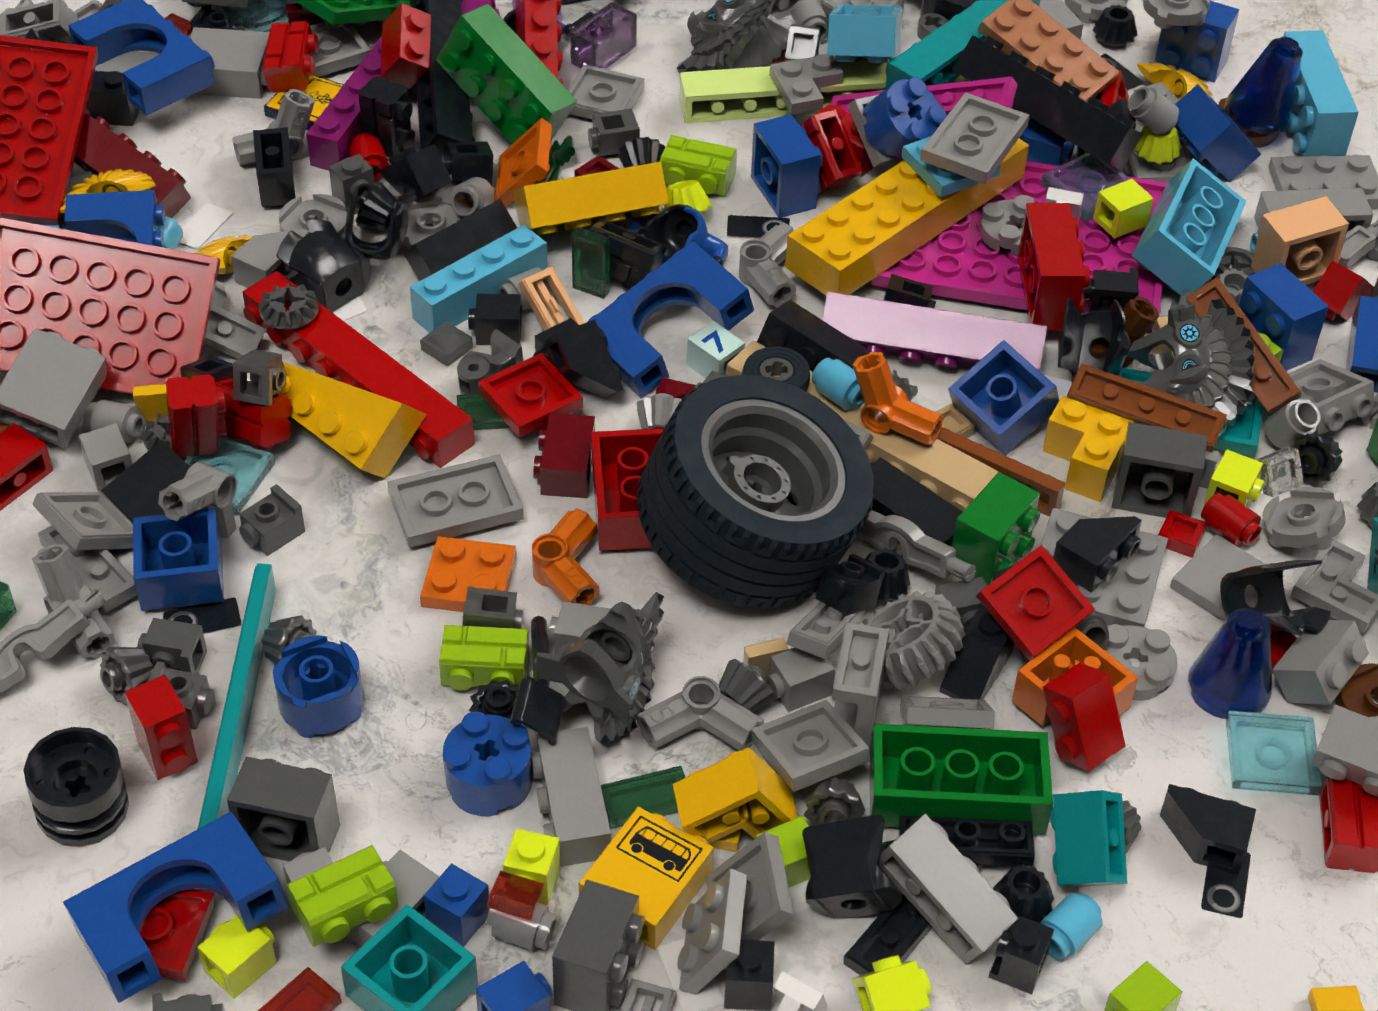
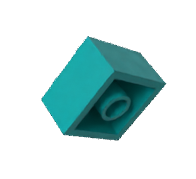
[341,904,478,1011]

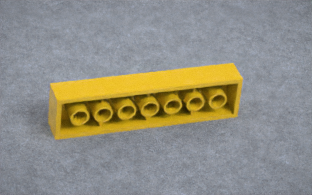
[785,139,1029,296]

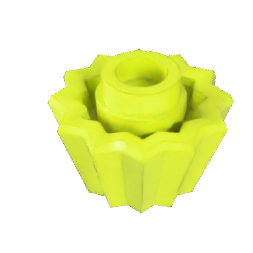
[1134,126,1181,165]
[664,180,712,212]

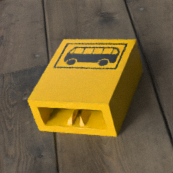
[578,807,714,950]

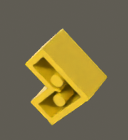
[1042,396,1134,503]
[673,747,798,844]

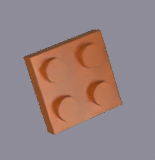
[494,118,552,208]
[420,536,516,612]

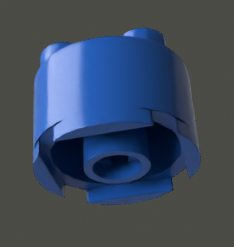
[863,77,947,160]
[273,635,364,738]
[443,711,532,817]

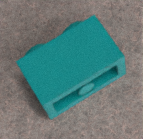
[1050,790,1127,887]

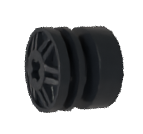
[23,727,129,846]

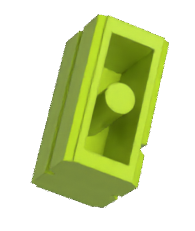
[660,135,737,197]
[439,625,529,690]
[287,845,399,947]

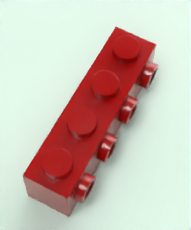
[516,0,563,84]

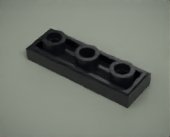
[898,815,1035,866]

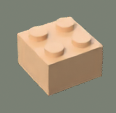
[1251,196,1349,285]

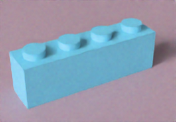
[410,225,548,333]

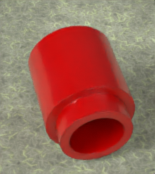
[349,133,389,182]
[1201,492,1262,548]

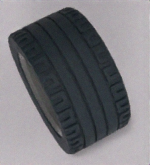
[636,374,875,609]

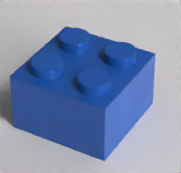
[1154,1,1240,83]
[1174,84,1261,182]
[751,114,823,218]
[1239,263,1329,371]
[948,340,1059,455]
[133,509,224,611]

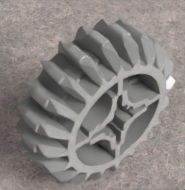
[863,590,965,690]

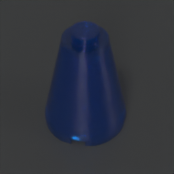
[1224,37,1303,134]
[1188,608,1272,720]

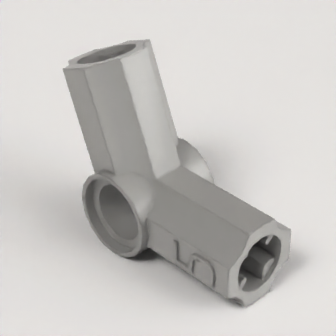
[232,89,315,166]
[739,222,796,308]
[158,462,238,538]
[32,544,115,660]
[637,676,764,751]

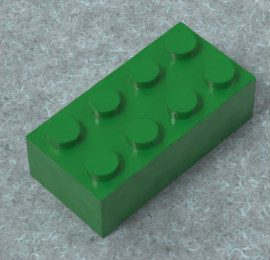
[436,4,577,144]
[869,724,1053,835]

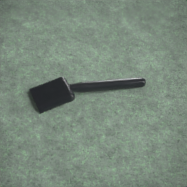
[510,616,565,746]

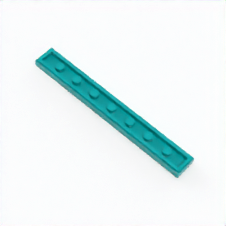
[198,563,276,829]

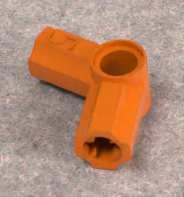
[852,352,944,446]
[532,508,599,605]

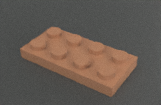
[978,0,1120,101]

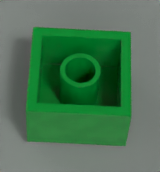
[952,472,1041,586]

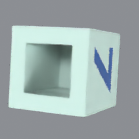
[687,321,745,378]

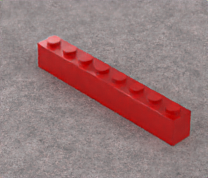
[242,271,474,468]

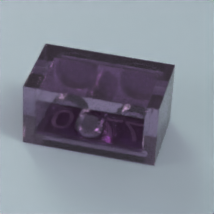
[570,2,637,69]

